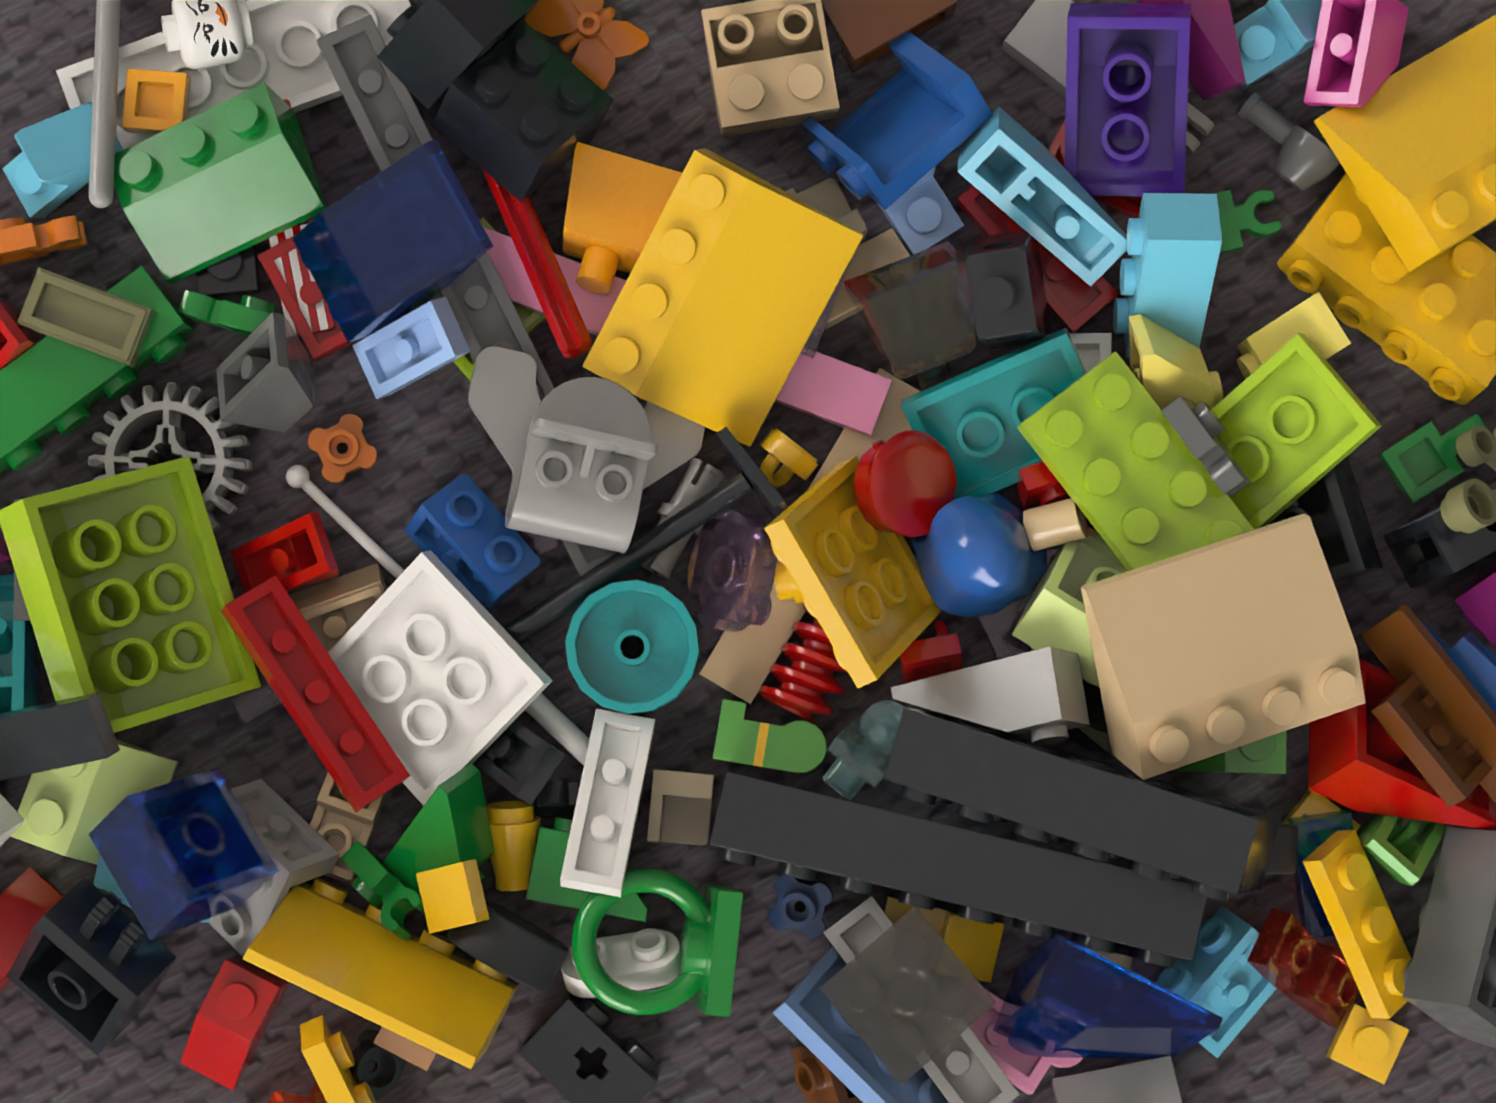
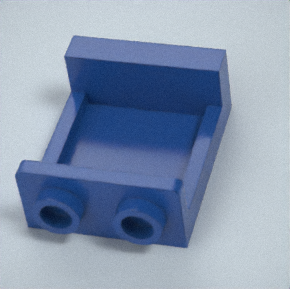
[801,32,993,210]

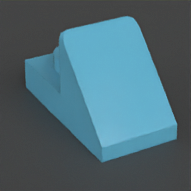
[1234,0,1322,89]
[2,102,124,218]

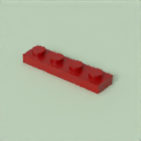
[221,575,410,812]

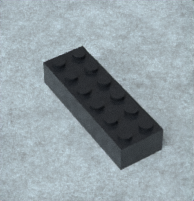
[884,708,1281,901]

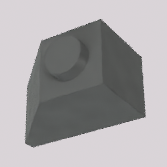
[216,312,316,433]

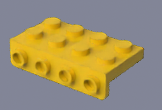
[1277,172,1496,405]

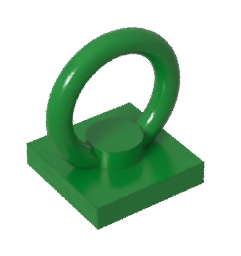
[572,868,743,1017]

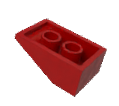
[1308,659,1496,830]

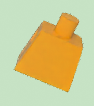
[563,142,682,294]

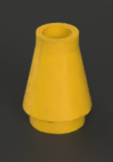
[486,800,541,891]

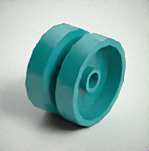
[565,580,699,715]

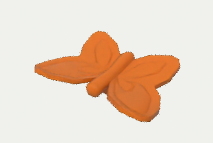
[524,0,649,91]

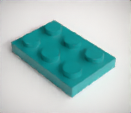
[901,328,1087,500]

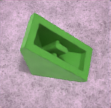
[1357,813,1449,886]

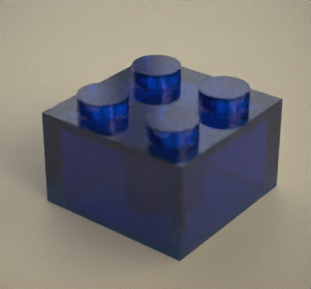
[89,768,279,940]

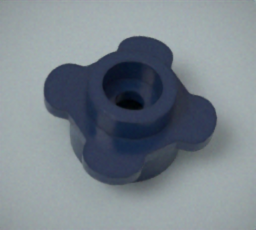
[768,874,833,939]

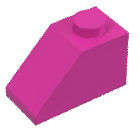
[1304,0,1409,108]

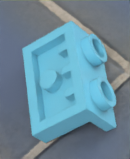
[1147,907,1295,1058]

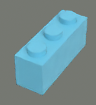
[1113,193,1222,358]

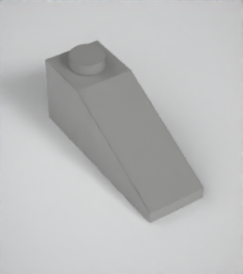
[891,646,1090,745]

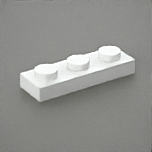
[560,709,655,897]

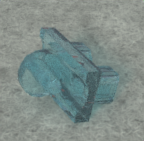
[822,700,905,801]

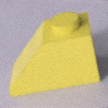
[1237,292,1351,379]
[1129,314,1223,410]

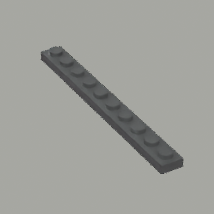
[316,14,617,577]

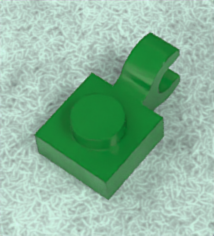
[1378,414,1486,504]
[341,840,425,941]

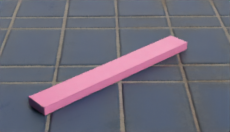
[426,224,892,437]

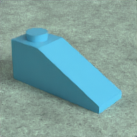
[957,106,1127,287]

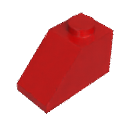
[180,955,290,1090]

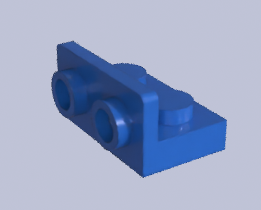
[404,474,541,613]

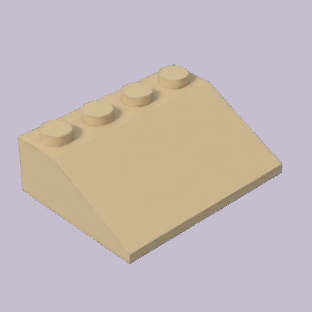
[1081,513,1366,780]

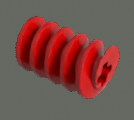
[758,604,848,726]

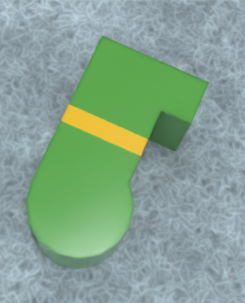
[713,699,826,773]

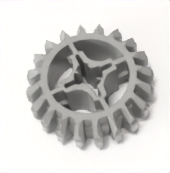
[88,382,252,532]

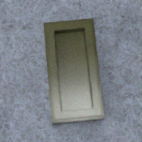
[17,267,155,368]

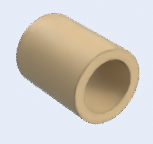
[1023,498,1089,551]

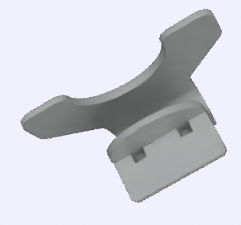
[468,346,705,553]

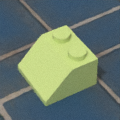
[1012,527,1127,688]
[10,739,179,864]

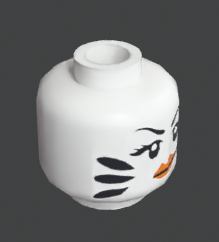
[161,0,253,69]

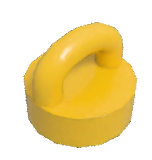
[759,428,818,489]

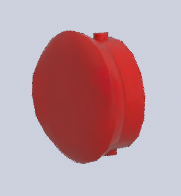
[854,430,957,537]

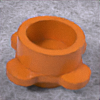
[308,414,377,483]

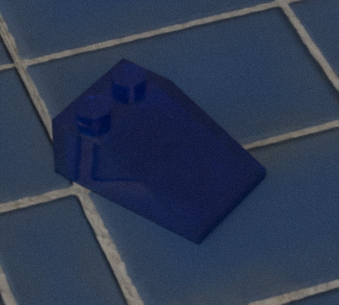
[292,140,494,343]
[993,934,1223,1058]

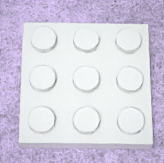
[328,550,552,806]

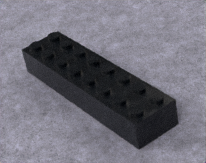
[710,771,1207,968]

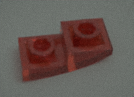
[1247,908,1358,1028]

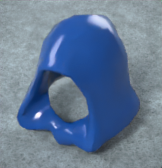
[912,491,1049,618]

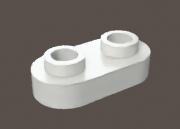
[561,928,681,998]

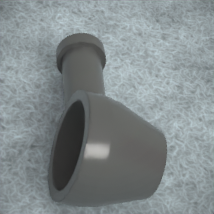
[1238,92,1340,192]

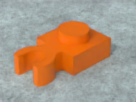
[0,216,88,266]

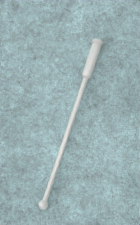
[286,465,589,766]

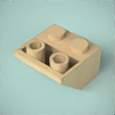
[701,0,840,138]

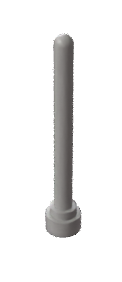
[89,0,121,208]

